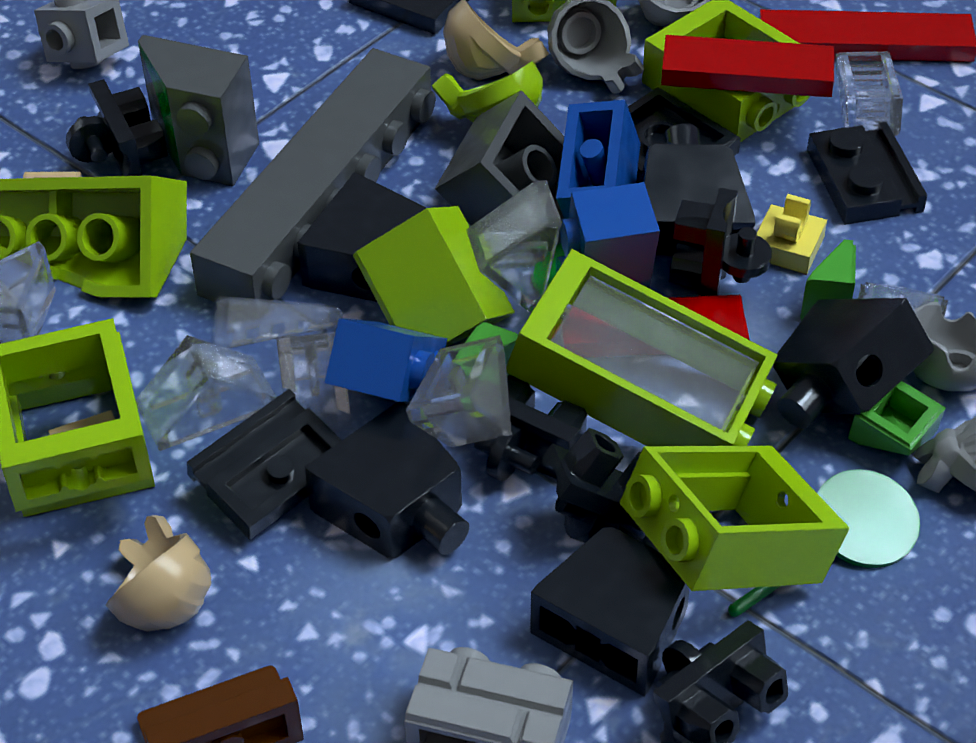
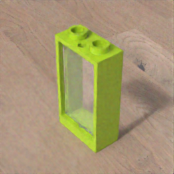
[505,249,777,446]

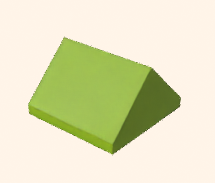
[353,206,515,347]

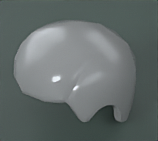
[913,302,976,391]

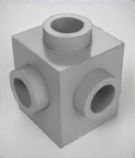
[34,0,129,69]

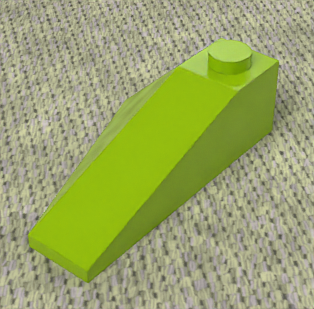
[0,175,187,298]

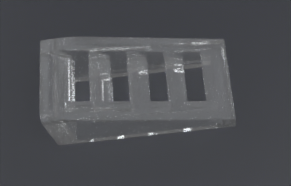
[835,51,903,136]
[211,296,343,350]

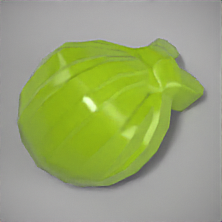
[432,61,543,122]

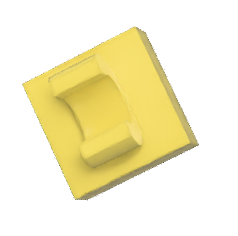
[757,194,827,274]

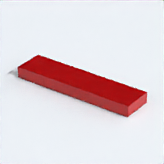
[759,9,976,62]

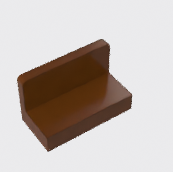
[137,665,304,743]

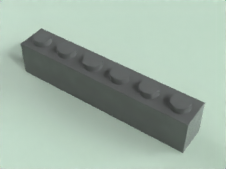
[190,48,436,319]

